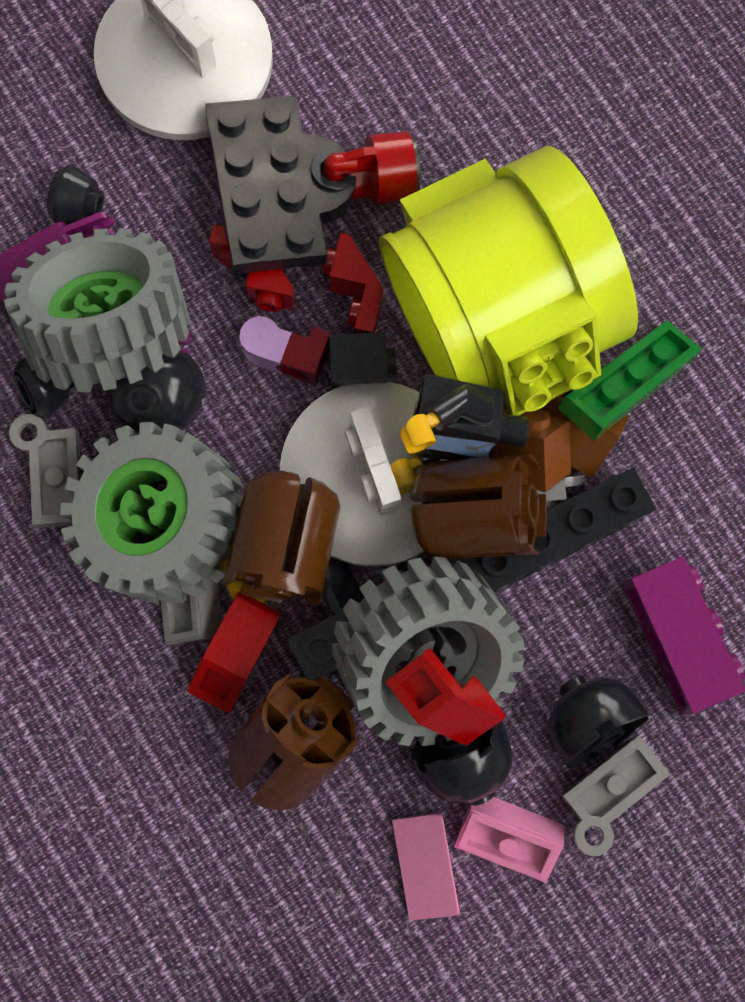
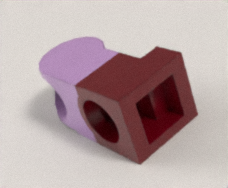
[239,316,330,386]

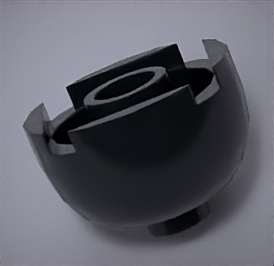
[107,349,206,433]
[548,675,649,768]
[411,721,513,806]

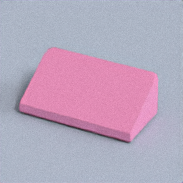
[454,797,565,883]
[392,811,460,920]

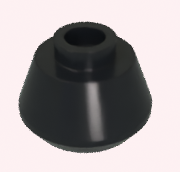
[47,165,104,225]
[13,358,74,419]

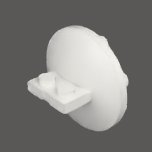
[94,0,273,140]
[280,382,447,567]

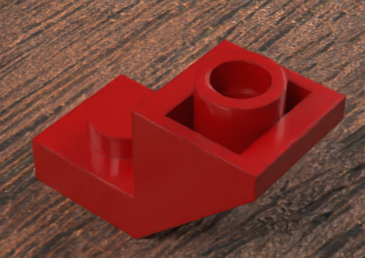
[209,224,295,313]
[323,233,384,334]
[187,591,282,714]
[385,647,506,746]

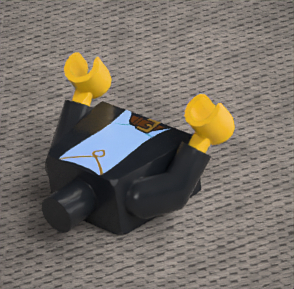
[390,374,529,496]

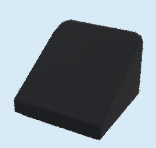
[322,562,364,616]

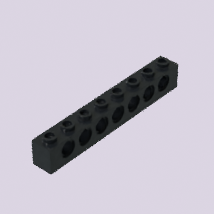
[287,467,657,681]

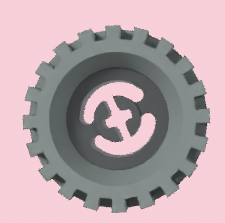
[332,557,525,746]

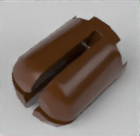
[410,454,547,559]
[223,471,341,607]
[228,674,359,810]

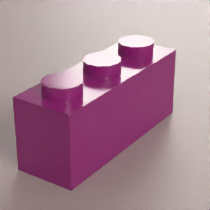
[621,556,745,715]

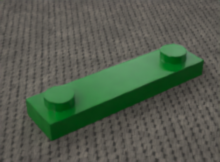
[558,320,702,441]

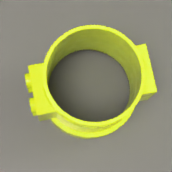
[379,146,638,416]

